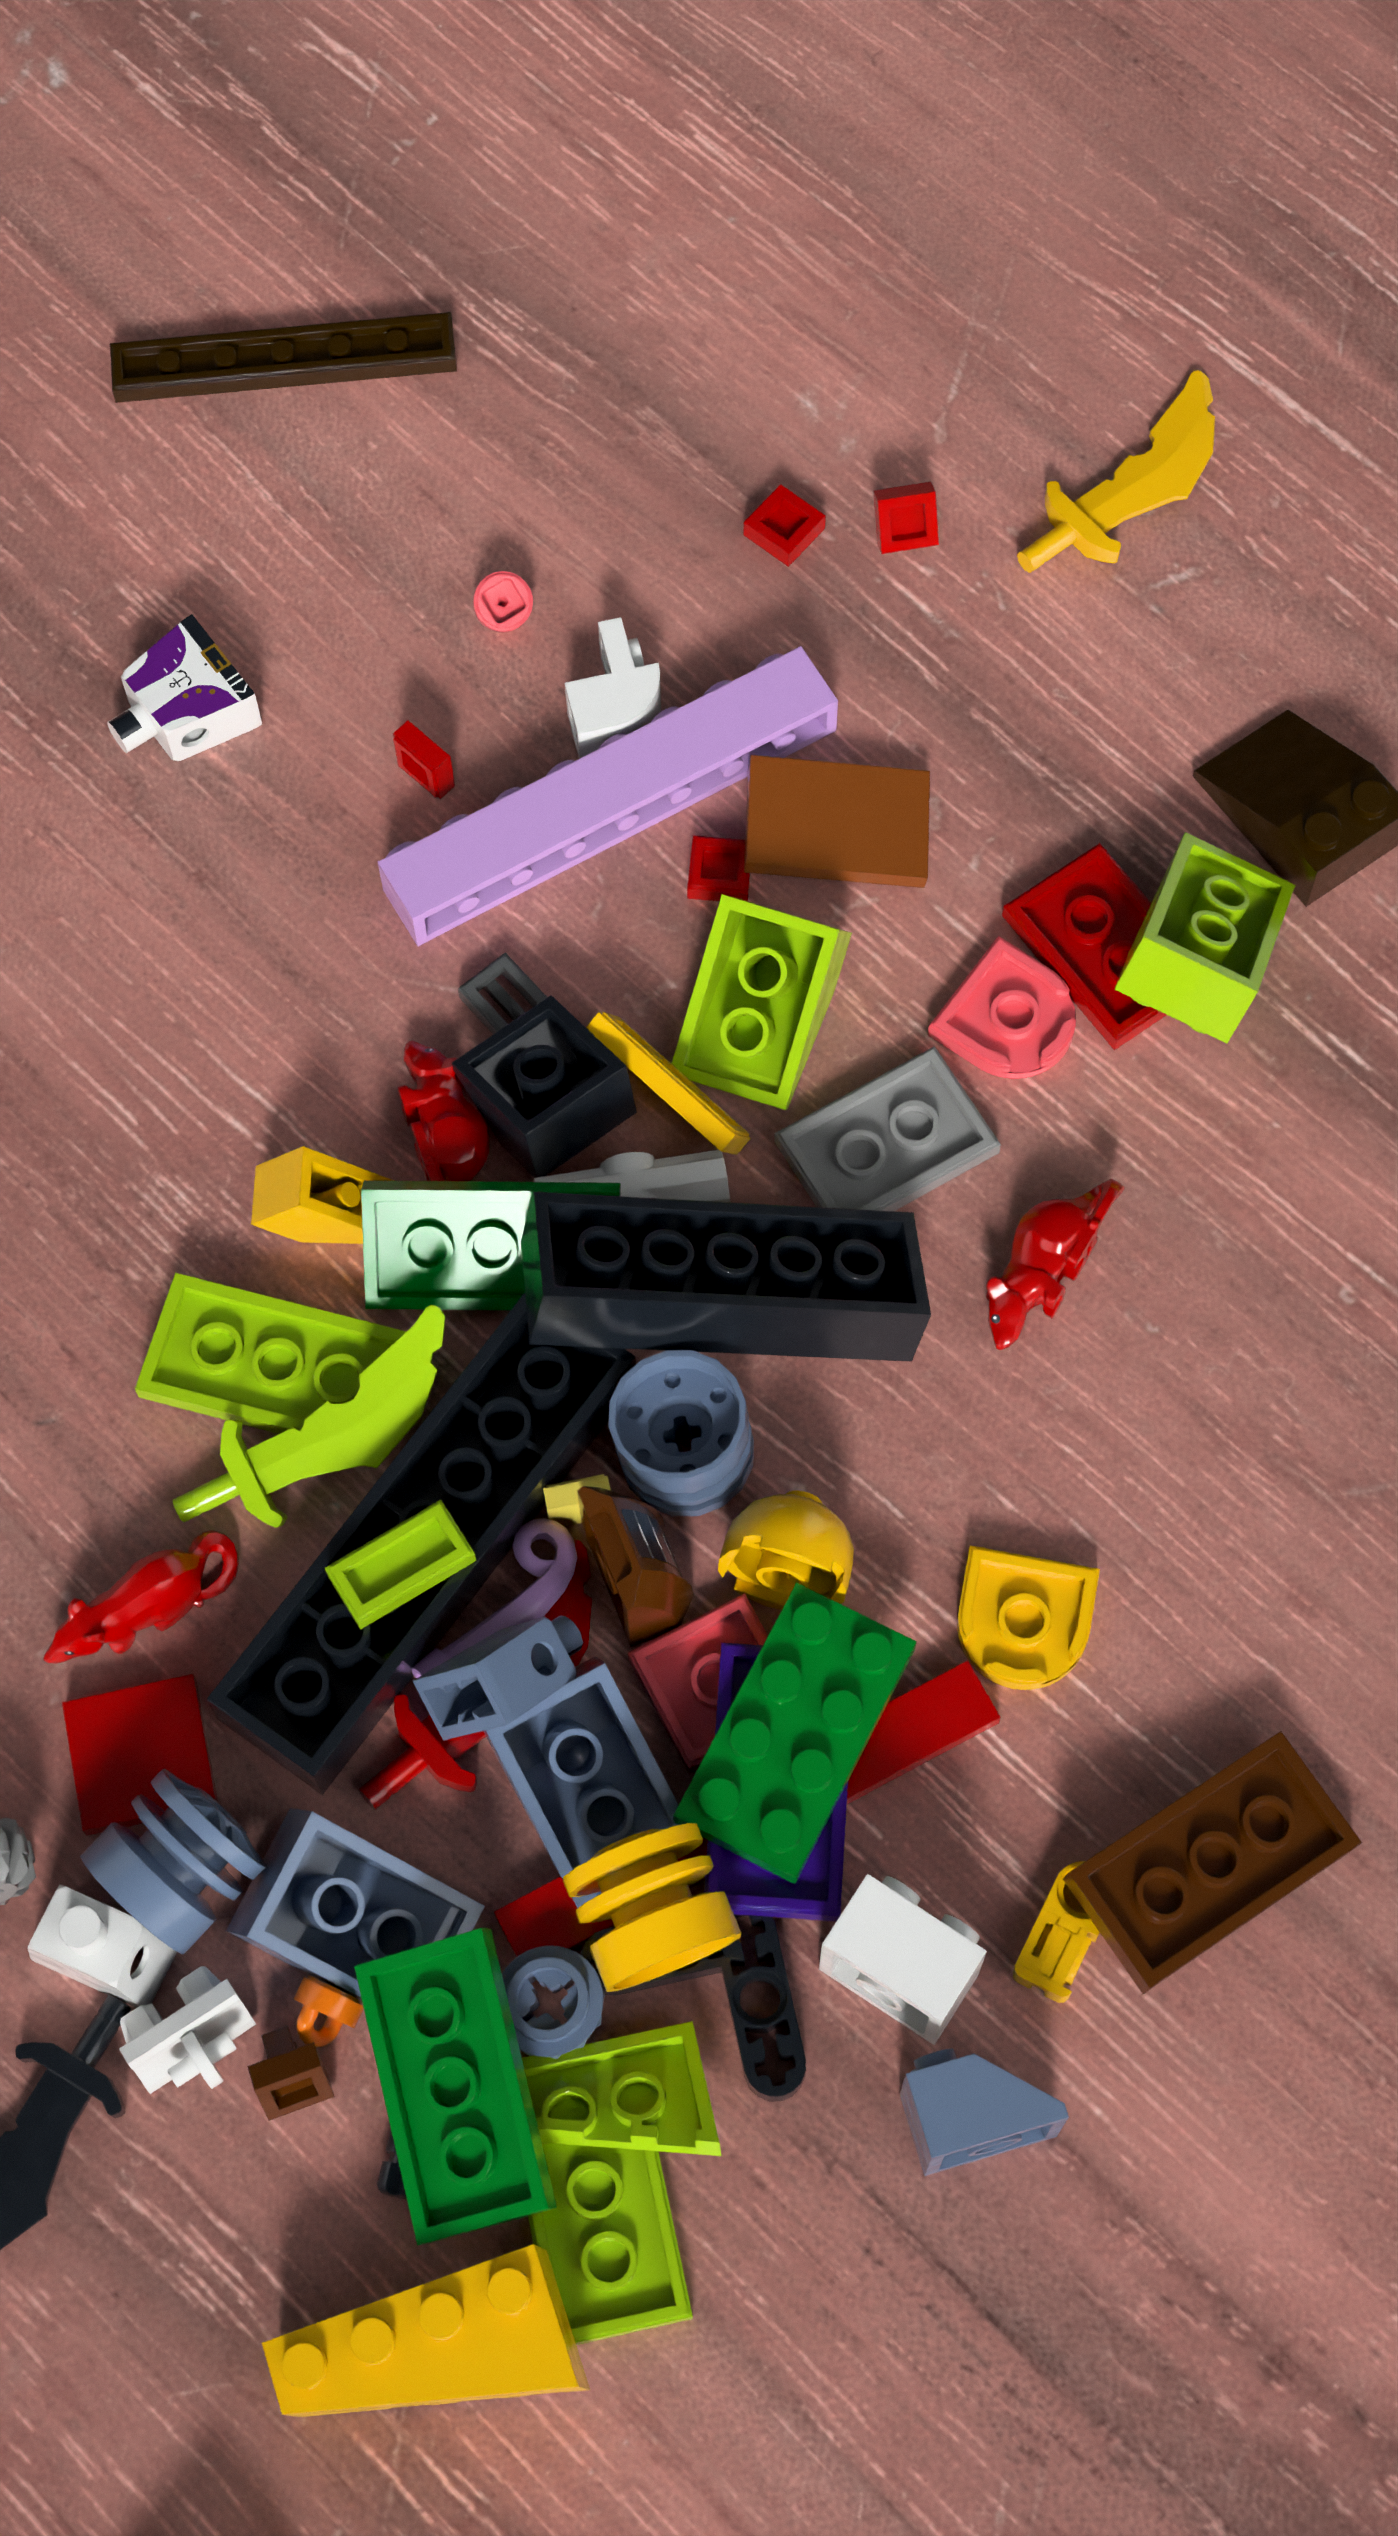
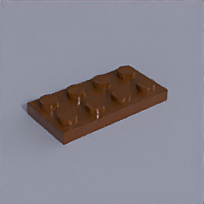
[1063,1731,1362,1994]

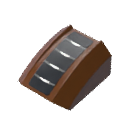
[577,1486,694,1647]

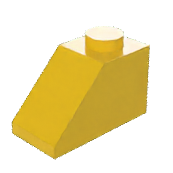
[251,1146,394,1244]

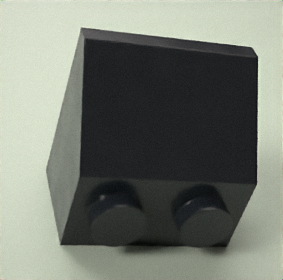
[452,995,637,1178]

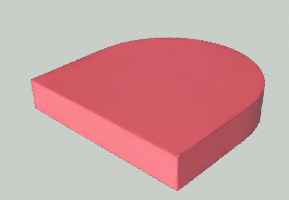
[928,936,1076,1079]

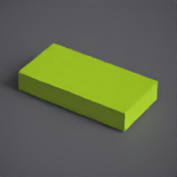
[325,1500,477,1630]

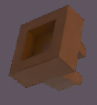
[247,2026,335,2121]

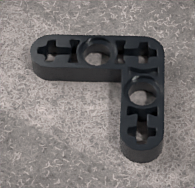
[581,1914,806,2102]

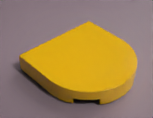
[957,1545,1100,1690]

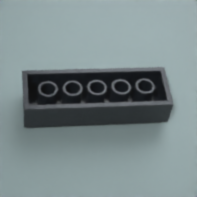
[521,1192,931,1362]

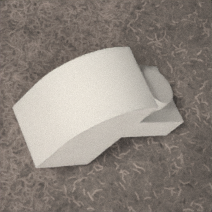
[565,617,661,759]

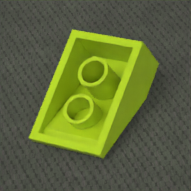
[1114,832,1295,1044]
[672,894,852,1110]

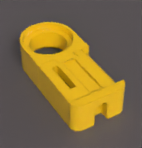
[1013,1861,1100,2003]

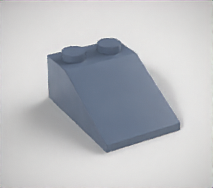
[483,1656,679,1908]
[226,1808,485,2001]

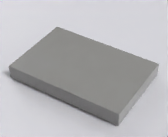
[774,1046,1001,1211]

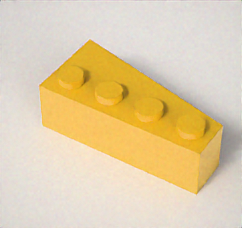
[262,2244,590,2417]

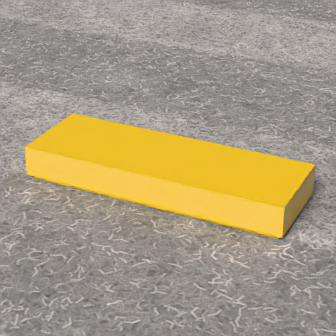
[586,1012,751,1155]

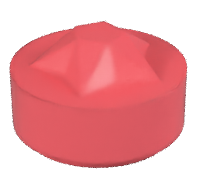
[473,571,533,633]

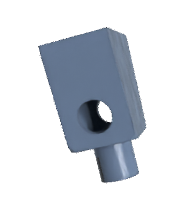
[413,1616,583,1741]

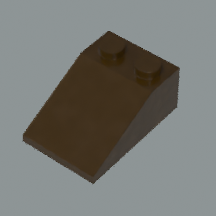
[1193,710,1398,907]

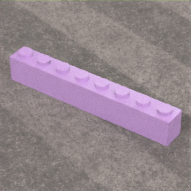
[378,646,838,946]

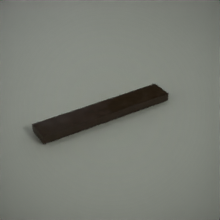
[110,312,457,403]

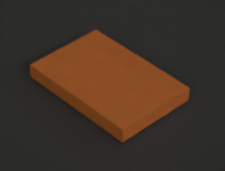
[744,755,930,888]

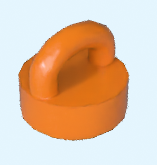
[293,1975,364,2048]

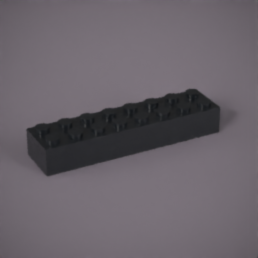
[207,1293,636,1795]

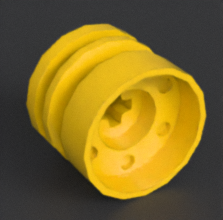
[563,1823,741,1992]

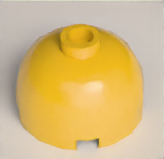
[718,1490,854,1610]

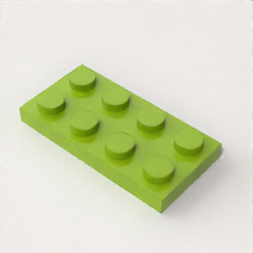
[135,1273,407,1461]

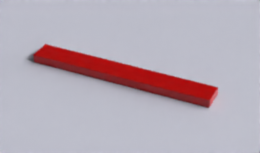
[494,1660,1001,1957]

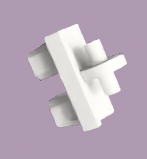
[119,1966,256,2094]

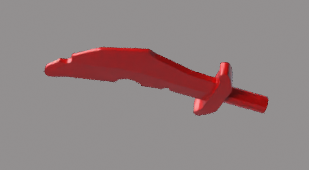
[358,1539,592,1810]

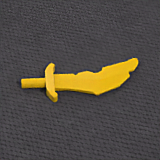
[1017,370,1215,573]

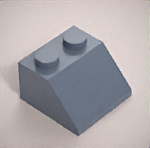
[900,2048,1069,2176]

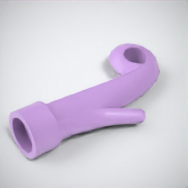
[411,1518,578,1678]

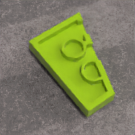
[522,2021,722,2156]

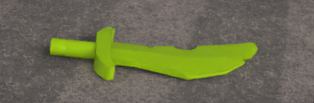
[173,1305,446,1528]

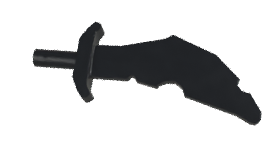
[0,1994,132,2250]

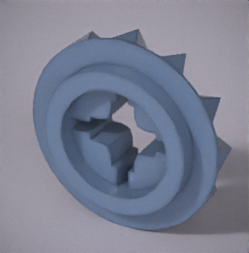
[502,1946,605,2059]

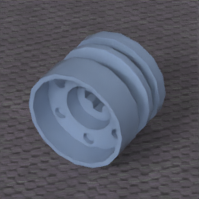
[608,1350,754,1516]
[80,1769,267,1954]

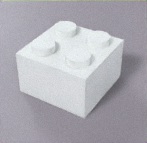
[819,1874,987,2045]

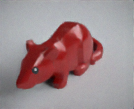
[397,1040,490,1181]
[986,1179,1125,1350]
[43,1530,239,1664]

